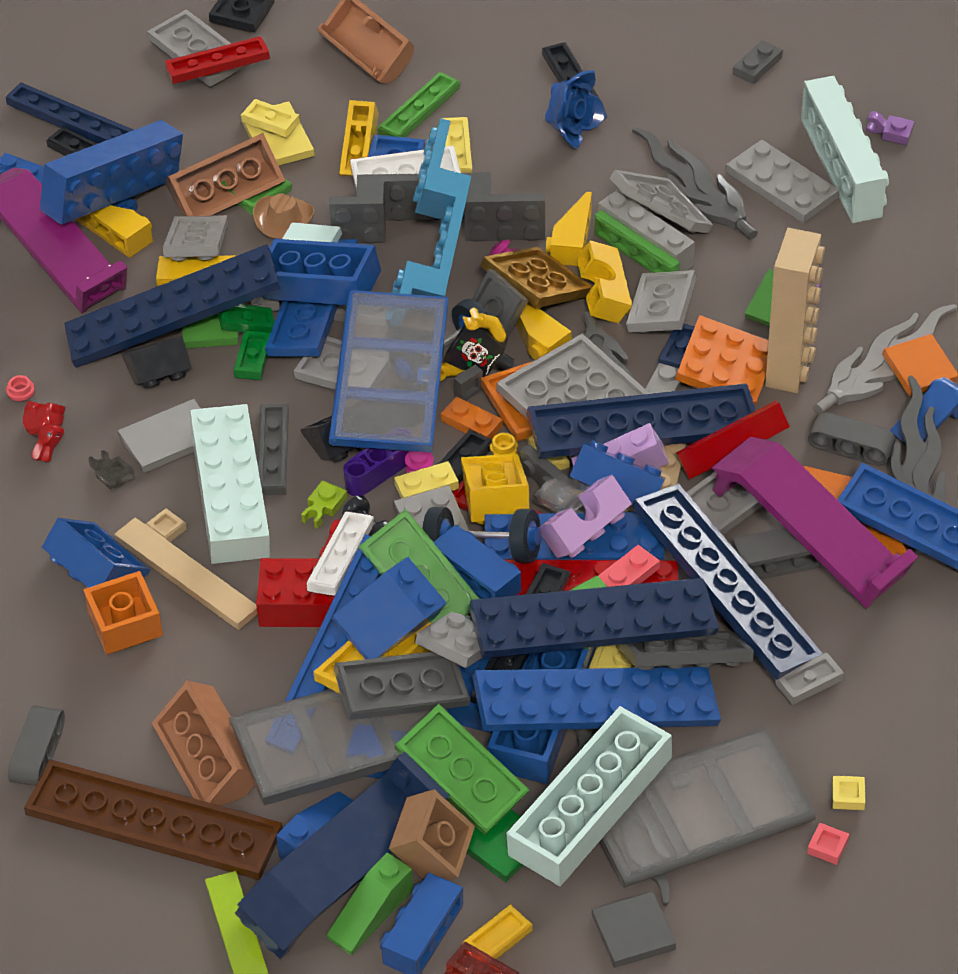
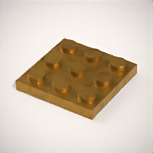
[480,246,593,308]

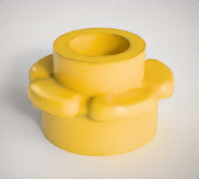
[490,433,518,455]

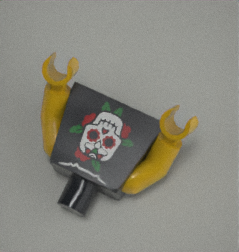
[440,308,516,381]

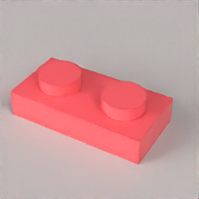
[598,545,660,587]

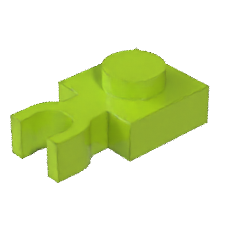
[301,480,348,529]

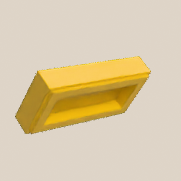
[462,904,533,968]

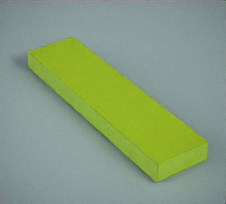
[205,871,268,974]

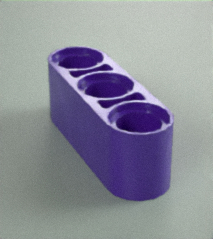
[343,429,412,496]

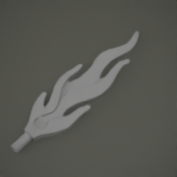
[814,304,957,414]

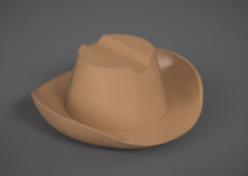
[253,193,314,239]

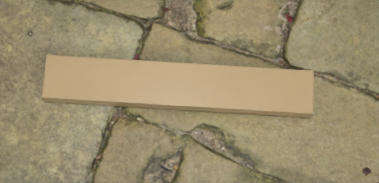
[114,517,257,630]

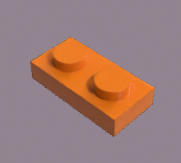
[440,396,503,440]

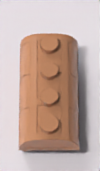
[318,0,414,84]

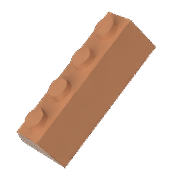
[164,133,285,216]
[152,680,255,806]

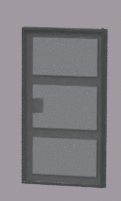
[229,689,447,806]
[600,727,816,888]

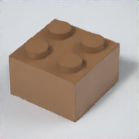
[389,789,475,881]

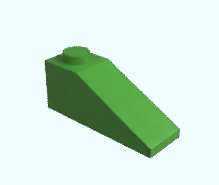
[326,852,413,956]

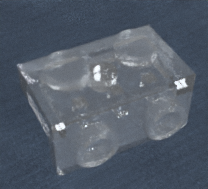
[534,474,590,512]

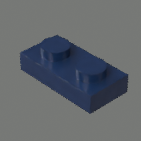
[658,323,695,368]

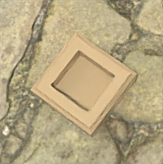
[145,508,187,542]

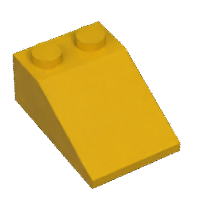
[461,453,529,525]

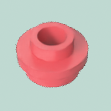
[6,375,35,401]

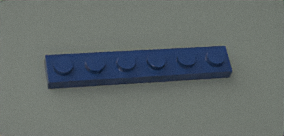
[5,82,134,143]

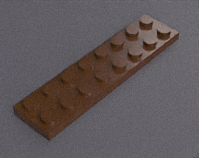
[24,759,283,880]

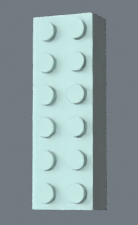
[801,76,889,223]
[190,404,270,564]
[506,706,672,886]

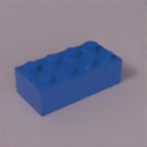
[262,239,382,305]

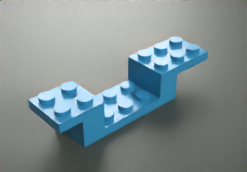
[385,118,472,332]

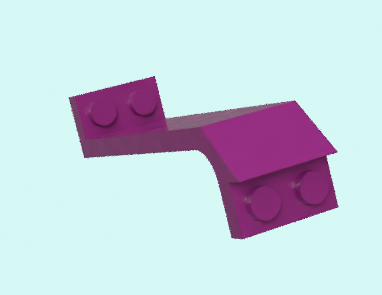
[0,167,127,314]
[712,437,918,609]

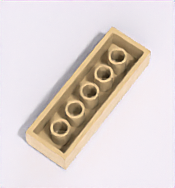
[765,228,825,393]

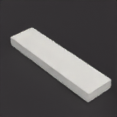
[307,511,374,596]

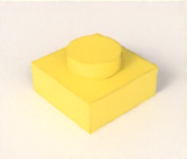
[832,776,865,810]

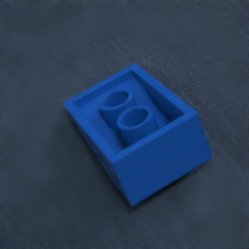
[331,557,447,659]
[276,791,354,860]

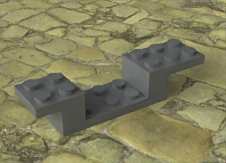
[329,172,545,243]

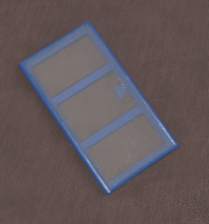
[329,290,448,452]

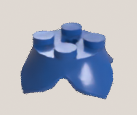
[545,70,607,149]

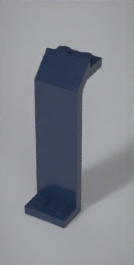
[235,752,450,959]

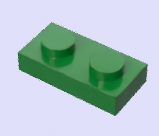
[218,304,275,333]
[233,330,270,380]

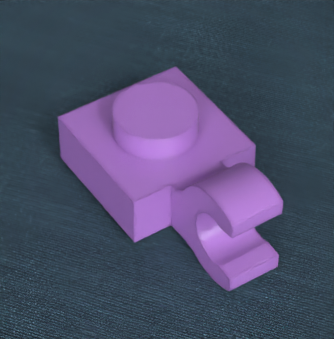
[866,111,914,145]

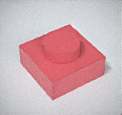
[807,823,850,865]

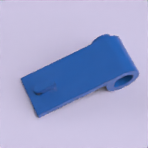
[889,377,958,445]

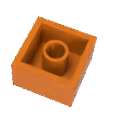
[83,571,163,655]

